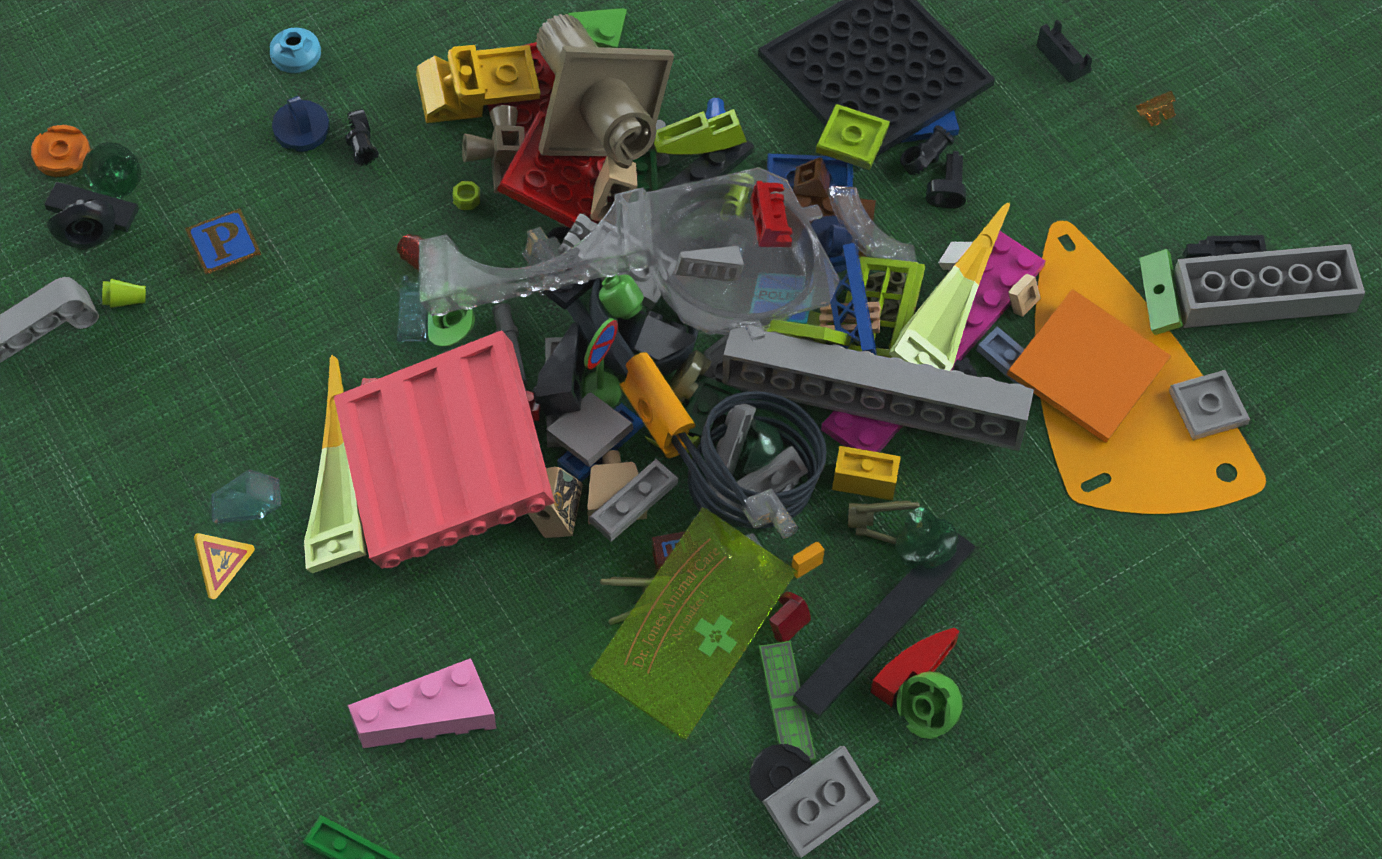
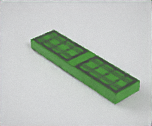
[759,641,816,764]

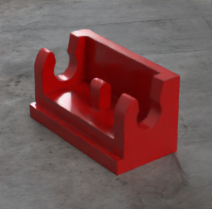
[750,181,793,247]

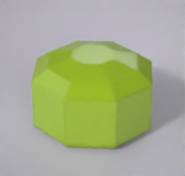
[453,181,480,210]

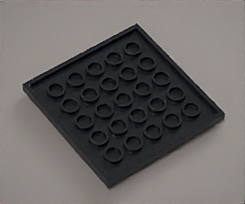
[758,0,995,157]

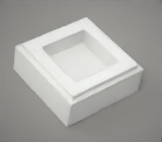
[938,242,973,270]

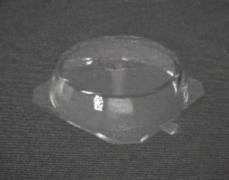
[631,167,840,341]

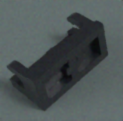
[1036,20,1092,83]

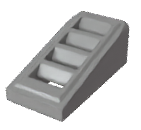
[674,246,744,281]

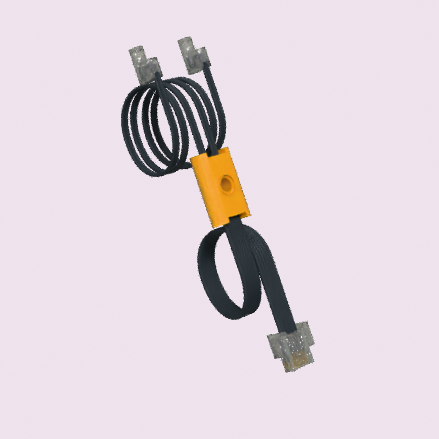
[522,227,826,582]

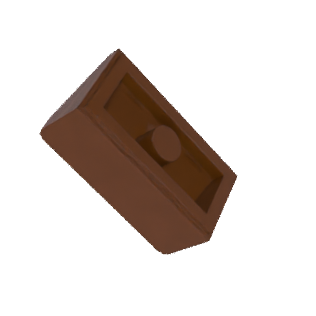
[793,157,830,197]

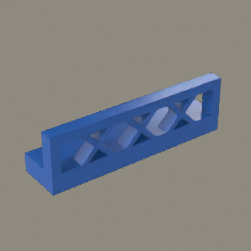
[823,243,877,355]

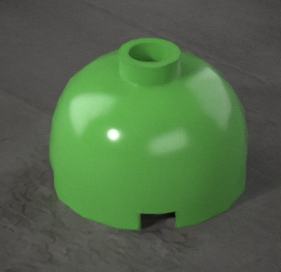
[896,671,963,739]

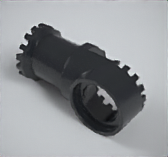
[345,108,379,166]
[900,125,955,175]

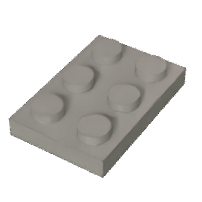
[762,746,879,858]

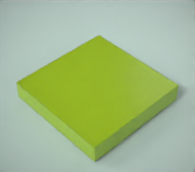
[816,104,890,170]
[769,319,851,347]

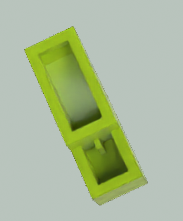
[654,109,747,154]

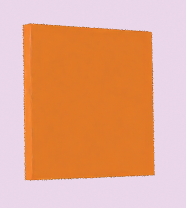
[1006,289,1171,443]

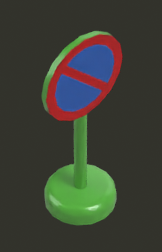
[582,318,621,408]

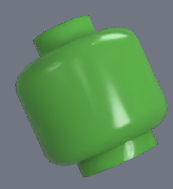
[599,273,644,320]

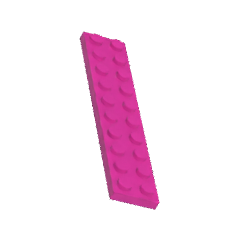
[821,231,1046,452]

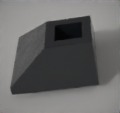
[617,310,696,360]

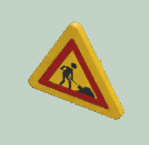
[194,533,255,599]

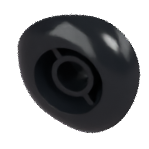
[47,200,116,249]

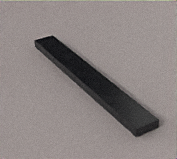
[792,528,975,720]

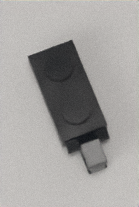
[1183,235,1267,259]

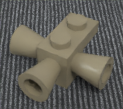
[462,105,525,193]

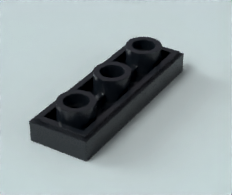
[44,182,139,232]

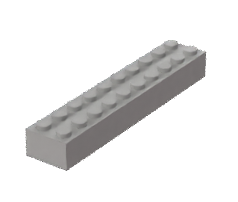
[722,324,1034,451]

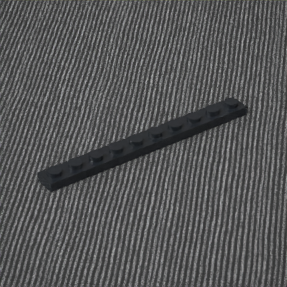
[542,140,754,310]

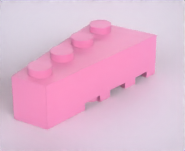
[348,658,496,748]

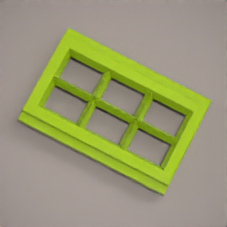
[841,256,925,358]

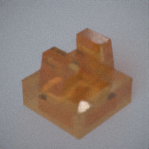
[1136,90,1176,126]

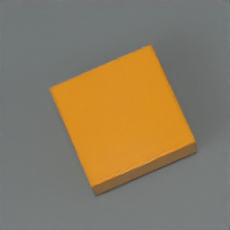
[791,542,825,579]

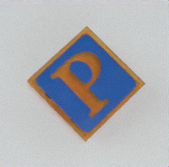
[185,208,261,275]

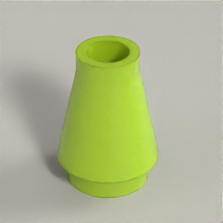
[102,279,146,308]

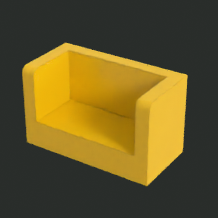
[832,446,901,500]

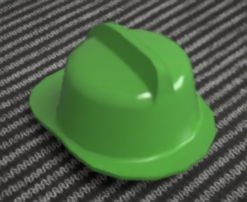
[428,287,475,347]

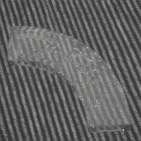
[827,186,917,275]

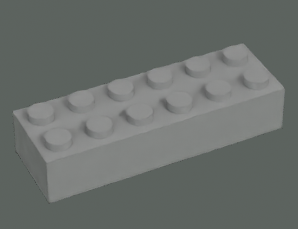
[1174,244,1365,328]

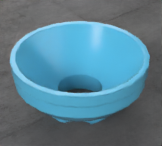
[270,27,321,73]

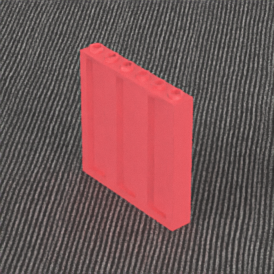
[334,330,555,569]

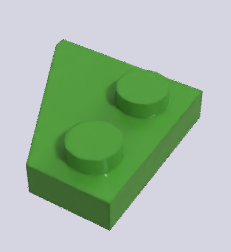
[568,8,627,48]

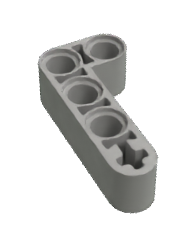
[0,277,99,362]

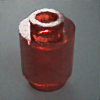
[397,234,441,274]

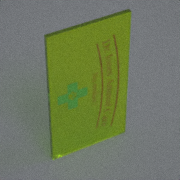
[589,507,797,740]

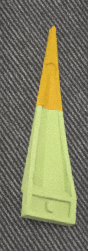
[889,202,1010,371]
[304,355,367,573]

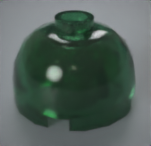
[733,419,785,479]

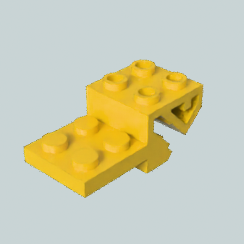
[416,45,540,123]

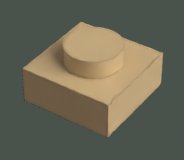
[1008,274,1041,317]

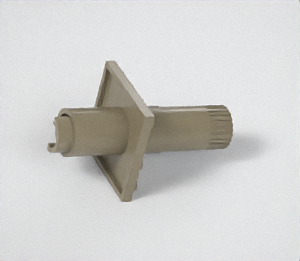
[536,14,674,166]

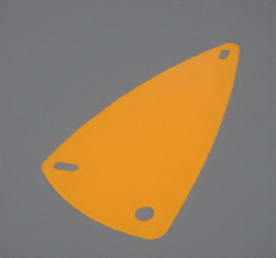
[1035,221,1266,514]

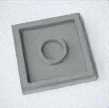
[1169,370,1250,440]
[546,392,633,467]

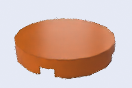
[31,125,90,177]

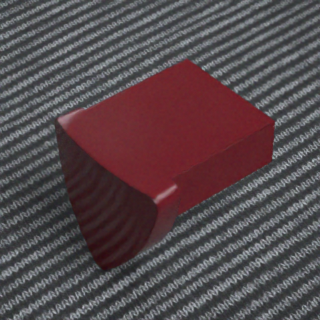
[769,592,811,642]

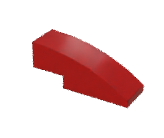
[870,628,960,707]

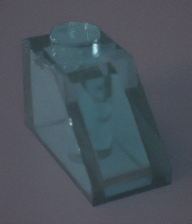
[211,469,281,523]

